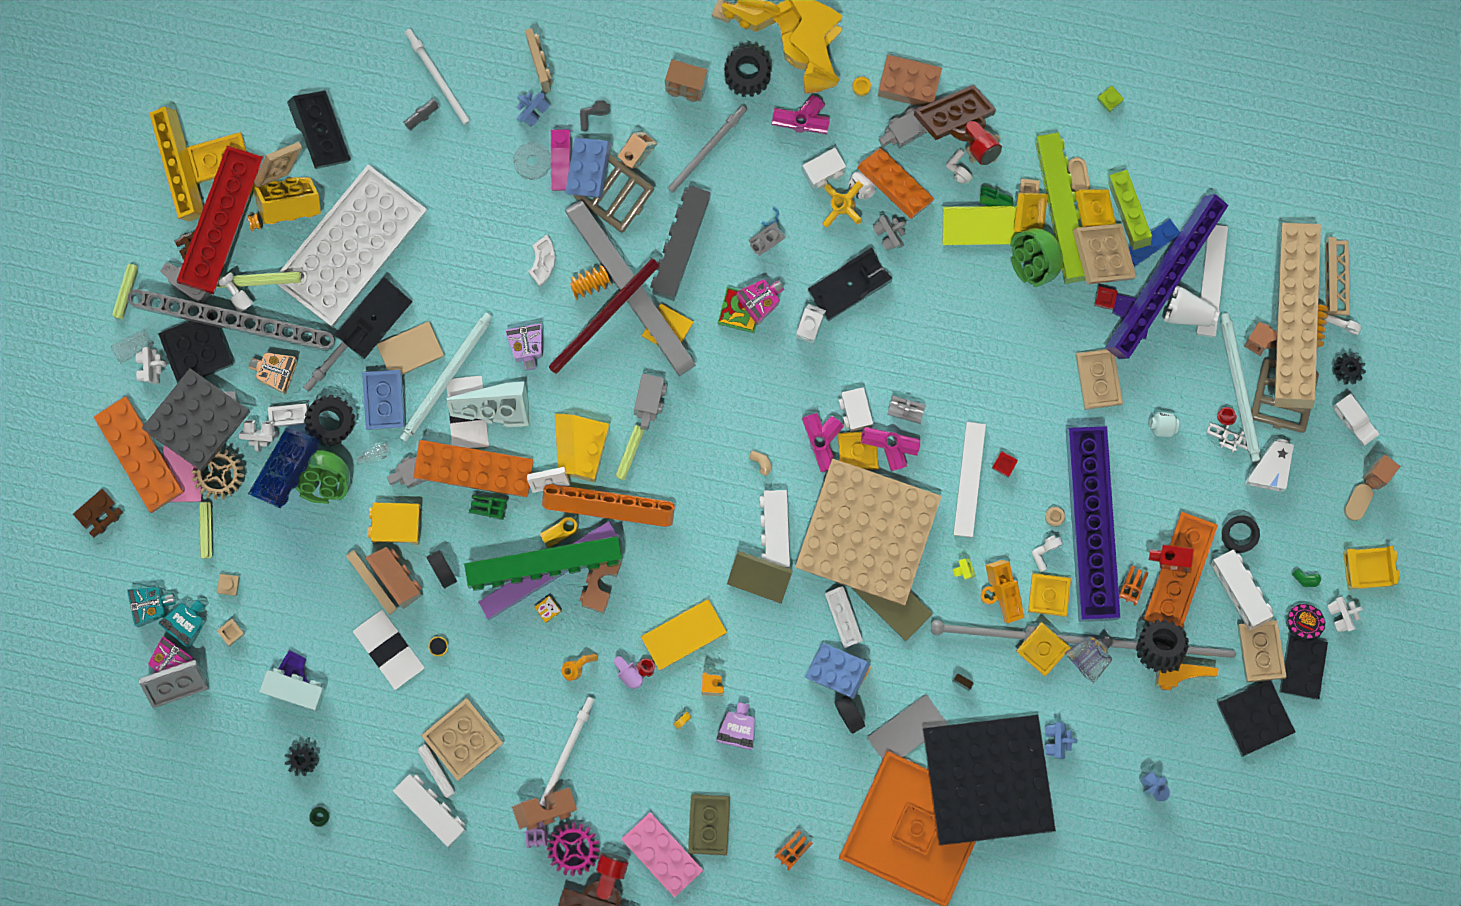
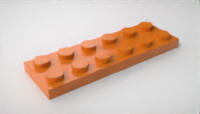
[94,396,184,513]
[413,440,533,498]
[1143,512,1218,631]

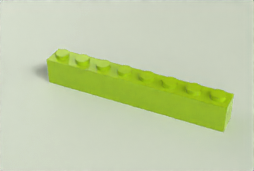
[1035,132,1086,284]

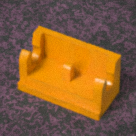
[702,672,724,696]

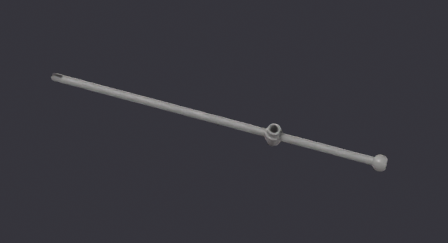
[931,620,1236,658]

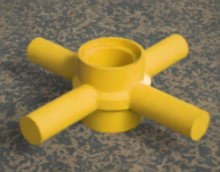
[822,180,864,228]

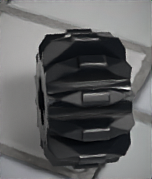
[1333,353,1366,385]
[285,743,318,776]

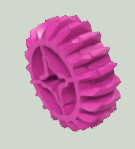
[547,823,600,876]

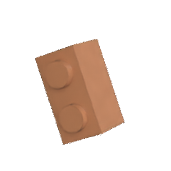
[1362,454,1401,490]

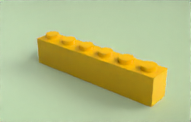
[149,106,203,222]

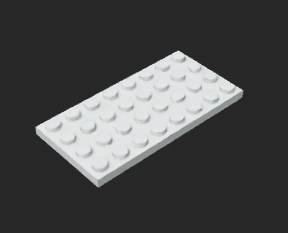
[276,165,427,328]

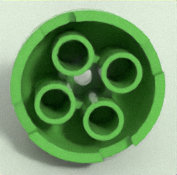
[1010,228,1063,287]
[290,450,350,504]

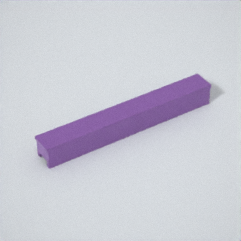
[478,521,620,621]

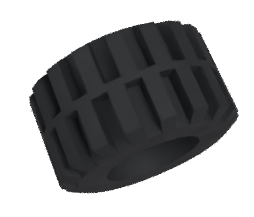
[724,45,771,97]
[304,395,355,446]
[1136,619,1189,673]

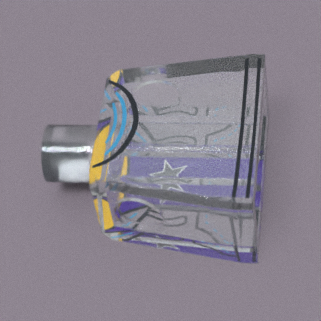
[1065,635,1114,684]

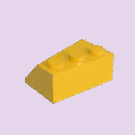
[253,177,321,224]
[555,413,610,483]

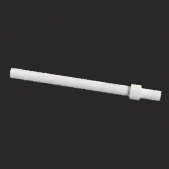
[405,29,470,125]
[539,697,595,807]

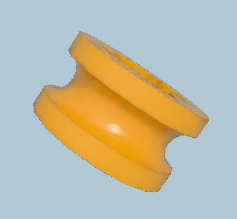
[248,213,261,232]
[980,586,997,605]

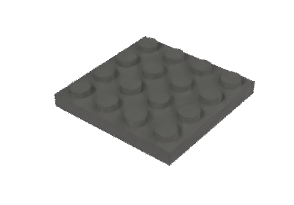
[142,369,250,472]

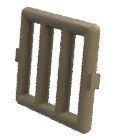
[574,154,654,233]
[1251,358,1319,433]

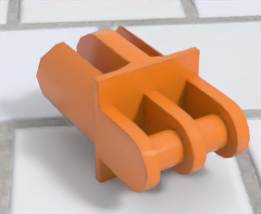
[1119,565,1149,606]
[774,830,813,871]

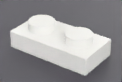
[268,404,308,427]
[527,467,570,493]

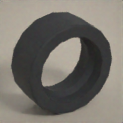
[1221,516,1260,553]
[426,550,457,589]
[834,696,865,734]

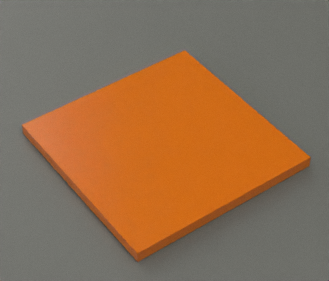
[839,751,976,906]

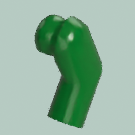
[1292,568,1322,587]

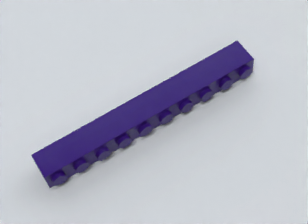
[1105,194,1229,359]

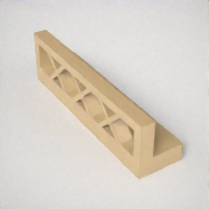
[1325,237,1350,316]

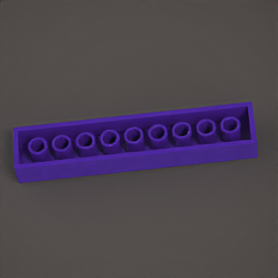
[1066,426,1121,622]

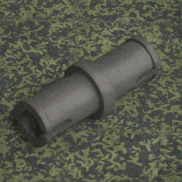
[403,98,440,131]

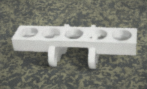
[1206,423,1248,453]

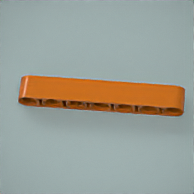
[542,484,675,527]

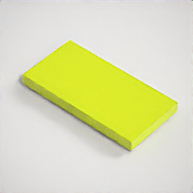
[942,206,1019,245]

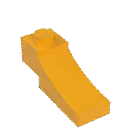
[985,560,1025,623]
[1155,664,1219,691]

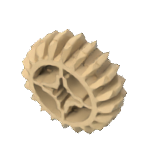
[191,449,244,500]

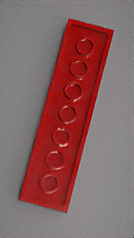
[177,146,263,294]

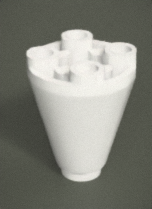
[1164,286,1220,327]

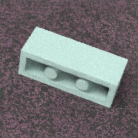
[260,668,325,711]

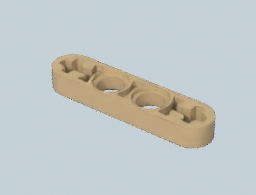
[346,550,398,615]

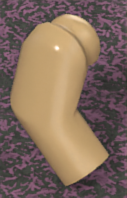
[749,450,772,476]

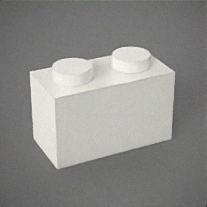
[802,148,846,189]
[838,387,873,432]

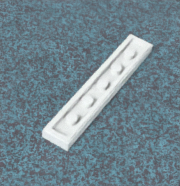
[1196,225,1228,338]
[953,422,986,538]

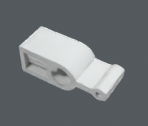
[1332,394,1380,446]

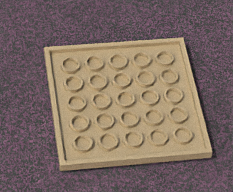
[795,458,942,606]

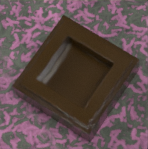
[952,673,974,691]

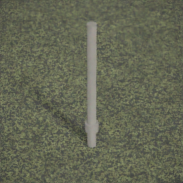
[668,105,747,193]
[303,315,375,392]

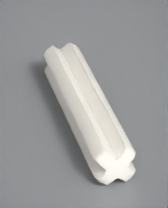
[417,745,455,798]

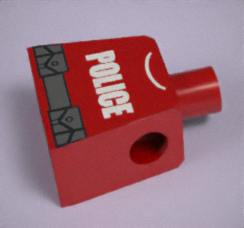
[1149,545,1194,574]

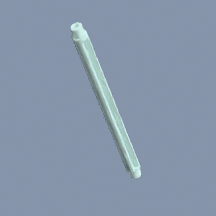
[399,313,493,442]
[1221,313,1260,462]

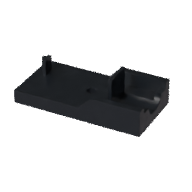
[287,90,351,169]
[808,247,893,321]
[334,277,413,359]

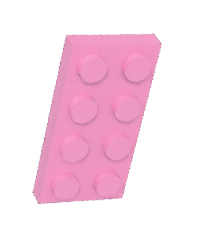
[622,813,703,898]

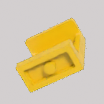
[368,502,421,545]
[1343,546,1400,590]

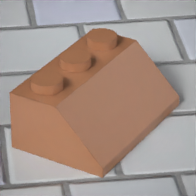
[365,547,422,609]

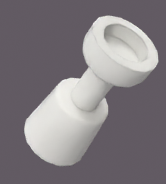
[218,272,254,312]

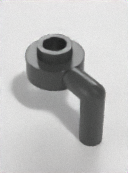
[580,100,611,131]

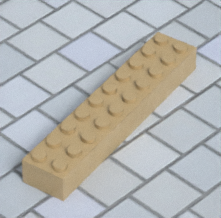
[1274,223,1321,409]

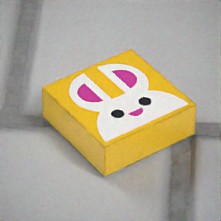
[534,596,561,623]

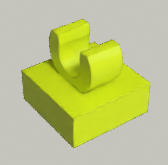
[952,558,976,579]

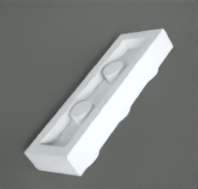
[825,587,863,648]

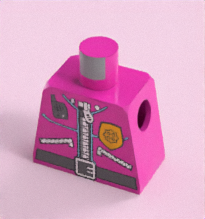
[736,279,784,325]
[148,637,196,674]

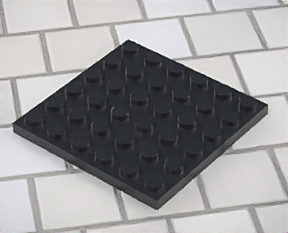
[922,715,1056,846]

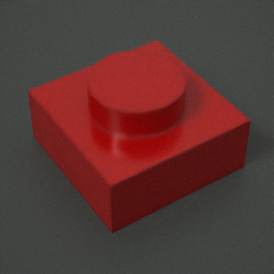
[1094,286,1118,310]
[992,451,1018,478]

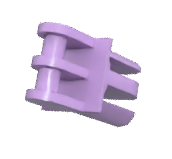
[614,656,643,689]
[524,822,549,848]

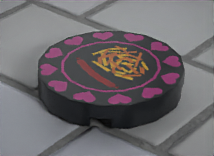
[1286,604,1325,642]

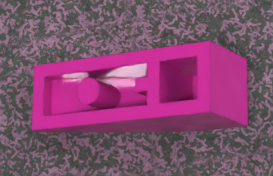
[551,130,571,191]

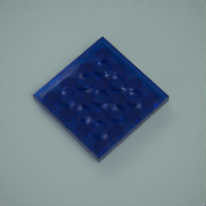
[248,428,320,509]

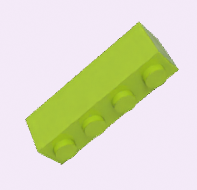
[1108,170,1152,250]

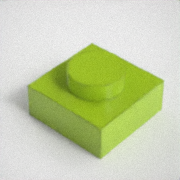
[1097,86,1124,113]

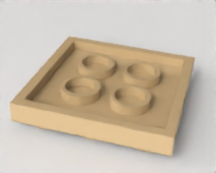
[1073,224,1136,285]
[421,698,504,781]

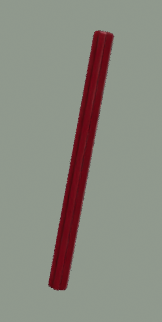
[549,258,660,374]

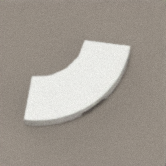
[528,235,555,287]

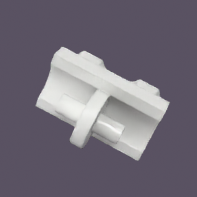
[135,347,167,384]
[239,420,278,452]
[1328,597,1363,632]

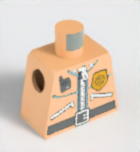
[618,132,658,169]
[249,353,298,395]

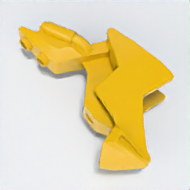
[721,0,843,94]

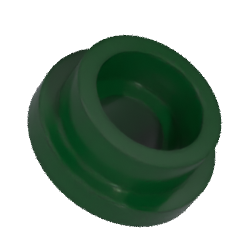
[309,807,329,827]

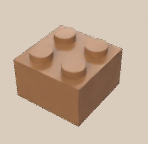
[665,59,708,102]

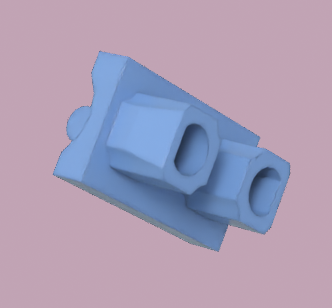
[516,92,550,126]
[1045,722,1077,759]
[1139,771,1170,801]

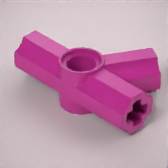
[772,95,830,135]
[802,413,844,473]
[861,427,920,471]

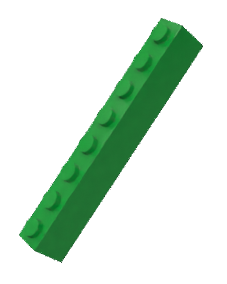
[464,536,623,591]

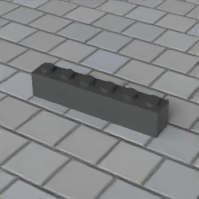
[650,185,711,301]

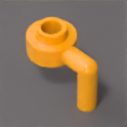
[561,653,598,681]

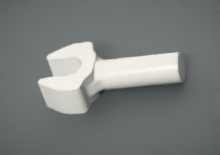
[1325,314,1361,335]

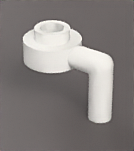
[946,149,973,184]
[1032,535,1063,572]

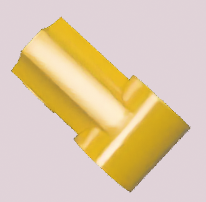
[540,517,579,548]

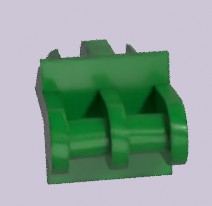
[980,186,1014,206]
[468,494,507,520]

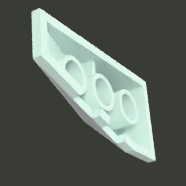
[447,382,529,427]

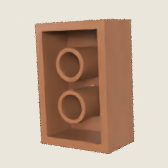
[877,55,942,107]

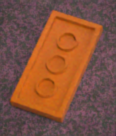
[857,148,934,219]

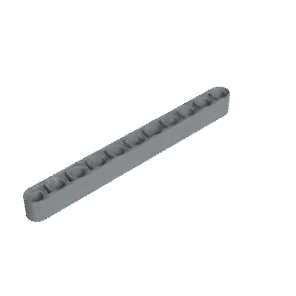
[565,200,696,376]
[128,289,335,351]

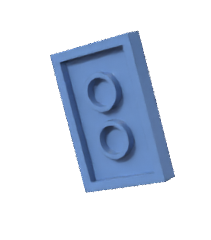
[565,138,611,198]
[362,370,405,430]
[805,643,871,699]

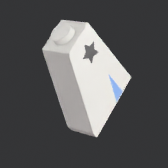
[1244,439,1294,492]

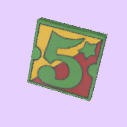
[717,287,756,334]

